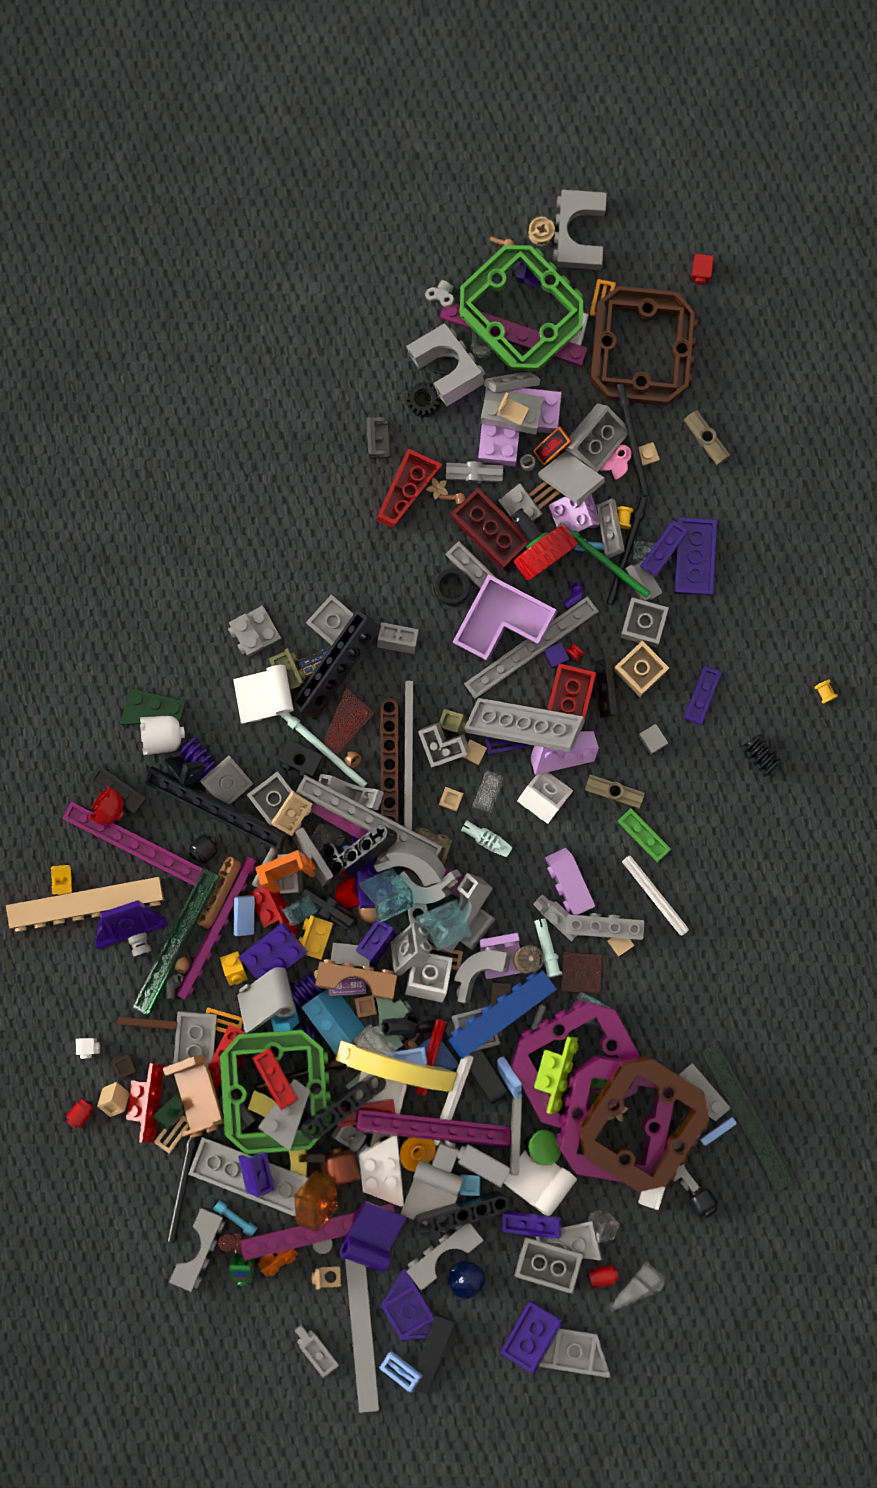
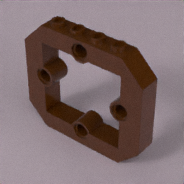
[589,286,697,406]
[578,1055,710,1192]

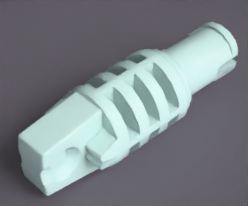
[461,820,513,857]

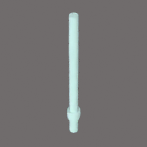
[280,713,368,787]

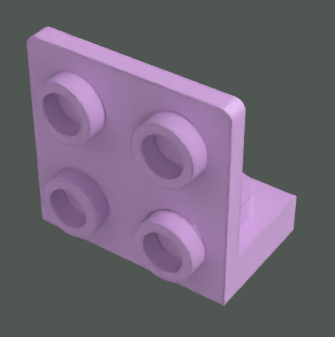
[549,494,600,532]
[479,933,521,979]

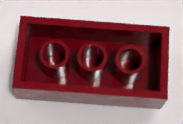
[450,488,529,572]

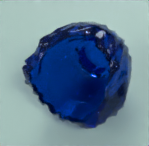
[449,1261,485,1300]

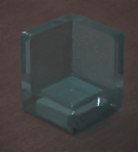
[282,895,318,927]

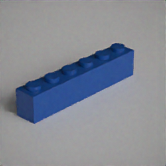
[448,971,557,1059]

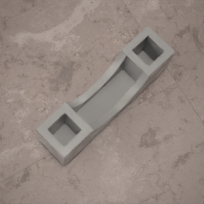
[427,873,493,952]
[169,1208,225,1292]
[407,1223,483,1290]

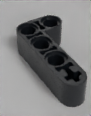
[321,825,398,879]

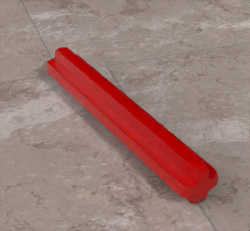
[416,1019,446,1096]

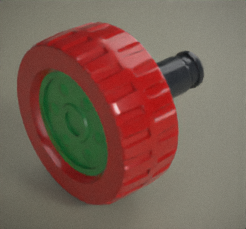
[511,508,578,581]

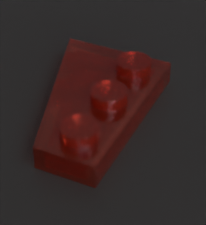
[323,688,375,756]

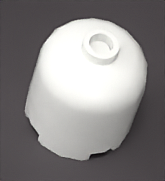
[140,716,185,755]

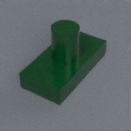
[153,1092,185,1130]

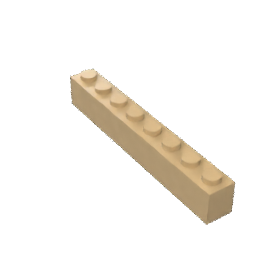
[6,877,165,932]

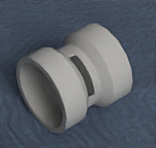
[128,932,152,957]

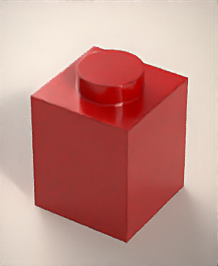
[691,254,713,285]

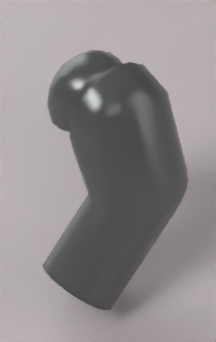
[166,973,184,1001]

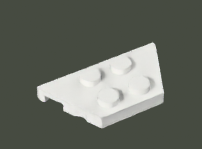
[359,1135,404,1206]

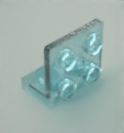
[359,869,413,923]
[416,899,471,950]

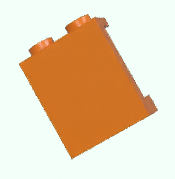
[256,850,316,893]

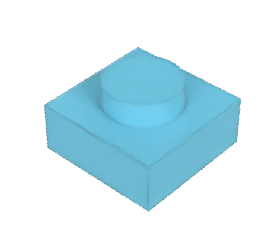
[460,1174,481,1196]

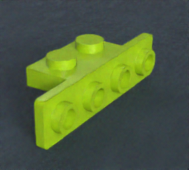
[534,1037,578,1114]

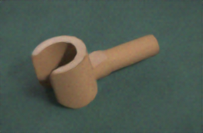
[490,236,514,246]
[439,493,466,506]
[404,1033,420,1050]

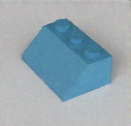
[301,989,368,1055]

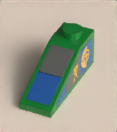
[230,1254,255,1285]

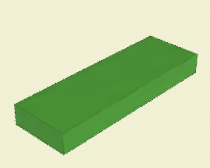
[617,808,671,863]

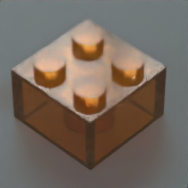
[294,1171,338,1232]

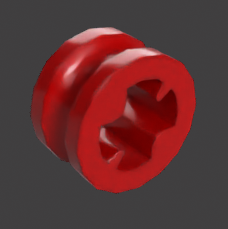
[566,643,584,662]

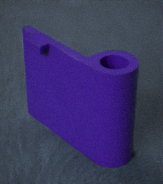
[340,1201,407,1273]

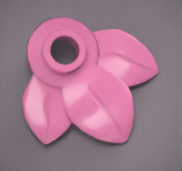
[599,445,632,480]

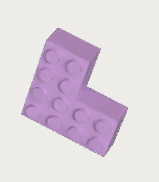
[478,387,561,467]
[453,574,557,661]

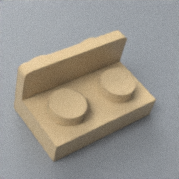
[271,791,313,836]

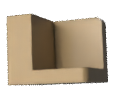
[97,1082,130,1117]

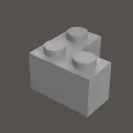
[418,722,470,768]

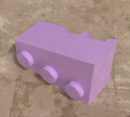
[531,731,599,775]
[545,848,595,915]

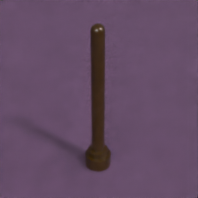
[254,1055,346,1091]

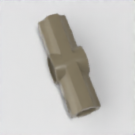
[684,410,730,466]
[585,774,645,809]

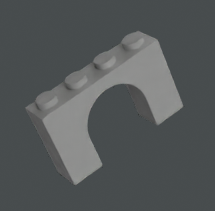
[553,190,607,270]
[406,323,485,406]
[457,1144,510,1187]

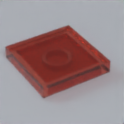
[561,952,602,994]

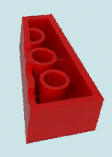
[375,449,443,528]

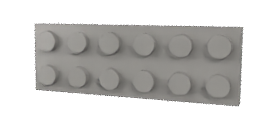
[464,698,585,752]
[189,1137,310,1216]

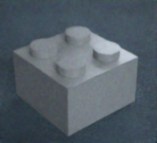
[620,597,669,648]
[247,771,292,826]

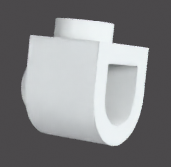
[76,1038,100,1058]

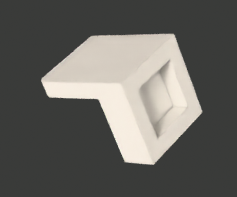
[638,1187,665,1210]

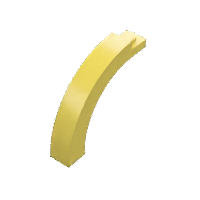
[336,1041,457,1092]
[248,1090,307,1177]

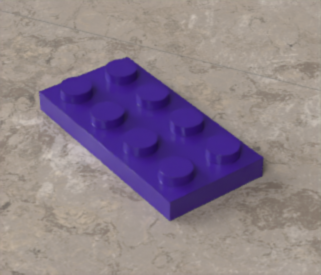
[674,517,717,596]

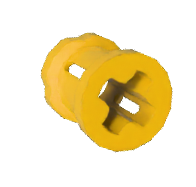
[617,506,634,529]
[815,680,838,704]

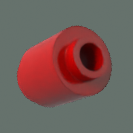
[66,1099,94,1129]
[589,1265,619,1288]

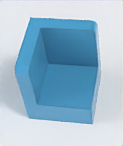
[270,1001,299,1032]

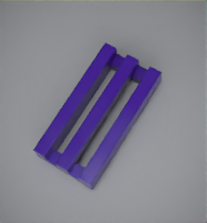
[485,736,526,755]

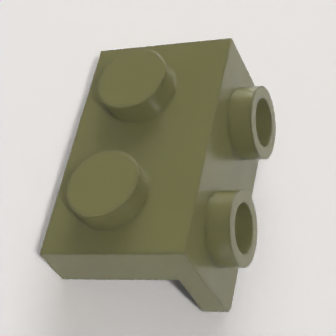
[269,648,306,692]

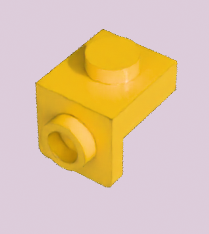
[51,865,72,895]
[220,951,248,986]

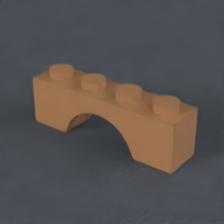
[315,959,397,1000]

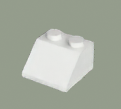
[517,772,573,824]
[405,954,453,1003]

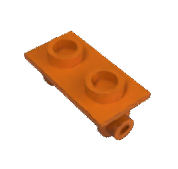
[257,1248,299,1277]

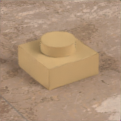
[638,442,660,466]

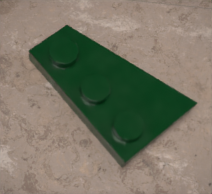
[120,688,186,725]

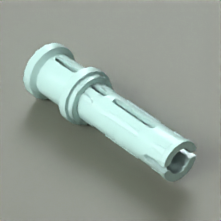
[534,918,563,978]

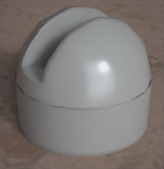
[520,454,536,471]

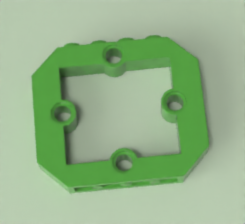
[460,245,583,371]
[220,1030,331,1154]

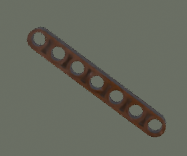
[381,698,399,824]

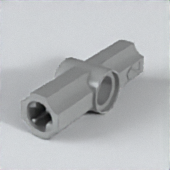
[446,461,503,484]

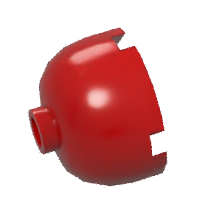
[88,786,125,825]

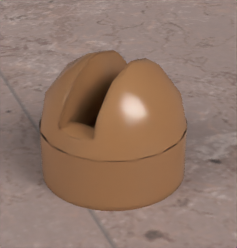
[344,751,361,768]
[173,957,190,974]

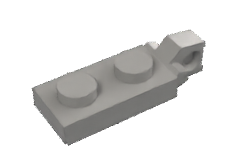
[533,894,577,941]
[295,1325,339,1378]

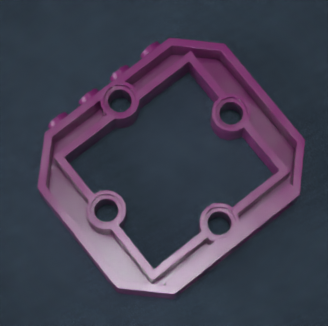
[510,1000,640,1128]
[556,1055,674,1182]

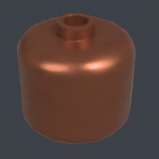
[320,1148,361,1188]

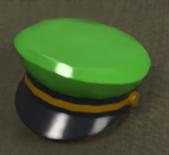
[525,1130,561,1166]

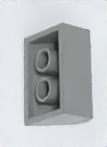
[480,388,544,435]
[564,404,628,472]
[514,1238,583,1294]

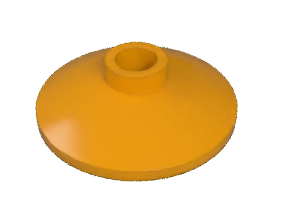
[399,1137,436,1172]

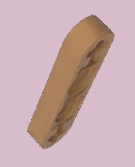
[197,857,241,929]

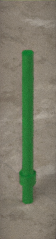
[558,522,651,598]

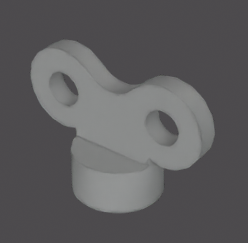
[425,280,454,307]

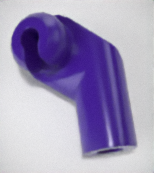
[563,582,583,610]

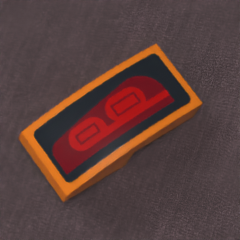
[533,427,572,466]

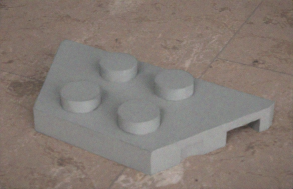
[539,1328,610,1378]

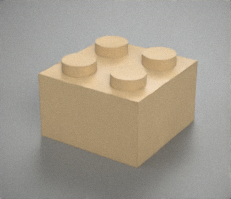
[613,640,669,697]

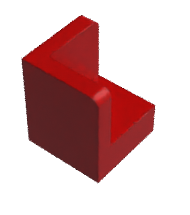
[334,877,359,910]

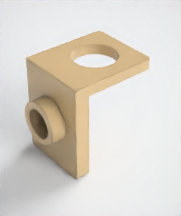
[497,392,529,426]
[312,1267,341,1289]

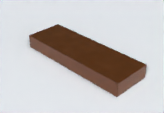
[118,1017,177,1030]

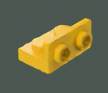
[299,915,333,960]

